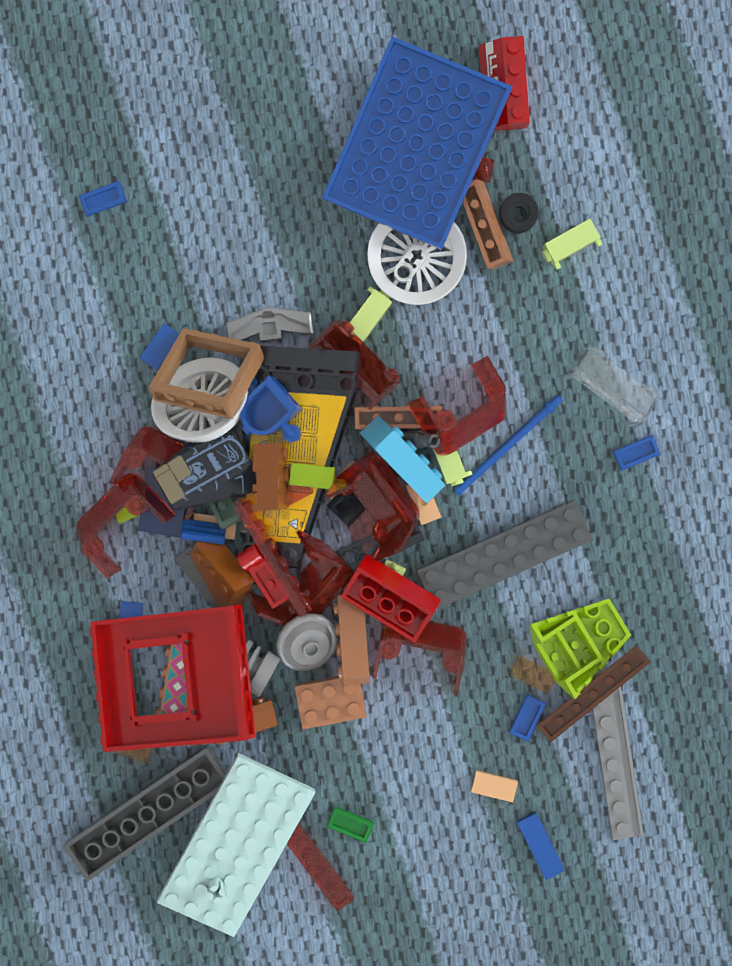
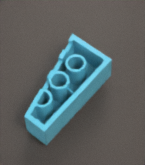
[360,415,445,503]

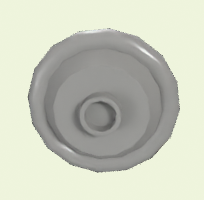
[276,613,338,671]

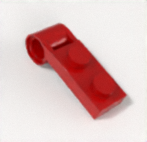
[237,543,292,609]

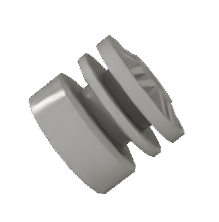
[246,640,281,697]

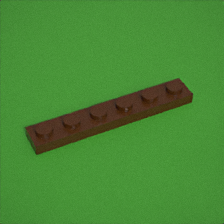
[537,644,651,743]

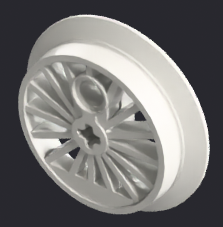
[368,222,467,305]
[151,358,248,443]

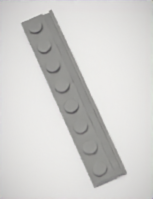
[592,667,644,840]

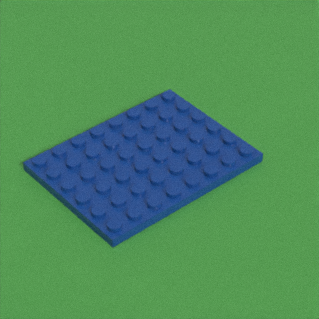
[322,36,513,250]

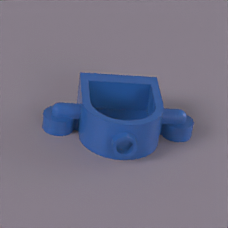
[240,376,303,442]

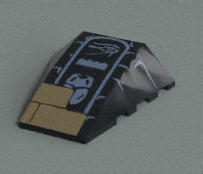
[152,425,257,511]

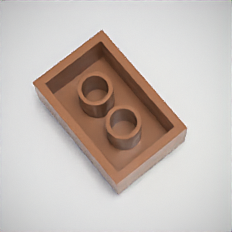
[295,675,367,729]

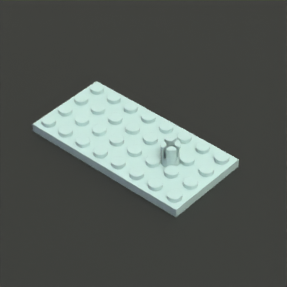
[157,753,315,937]

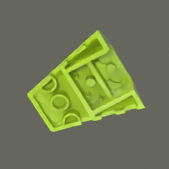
[529,599,631,699]

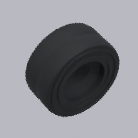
[499,193,539,234]

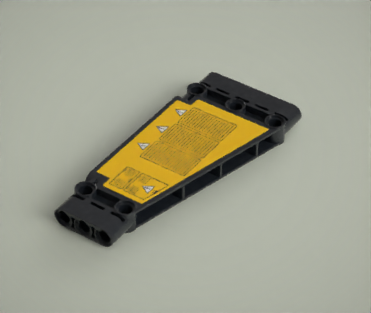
[239,346,360,588]

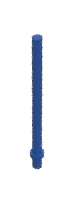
[453,394,563,496]

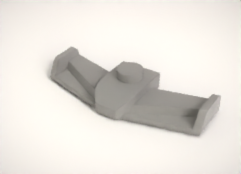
[225,307,314,341]

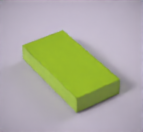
[289,463,336,490]

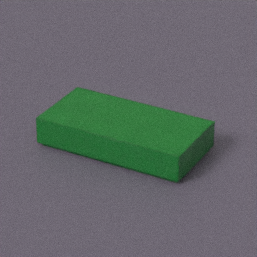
[327,806,374,843]

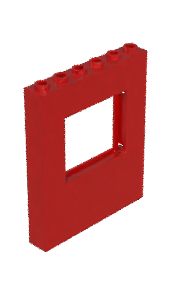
[90,605,256,752]

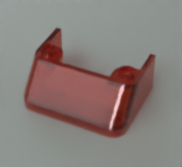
[308,320,400,410]
[407,356,506,456]
[109,426,198,521]
[326,451,420,562]
[76,473,176,579]
[246,530,353,626]
[372,620,467,696]

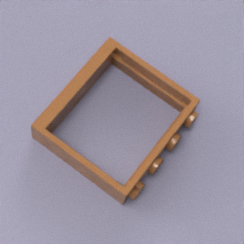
[148,328,264,419]

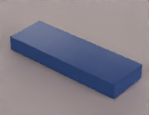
[516,812,565,880]

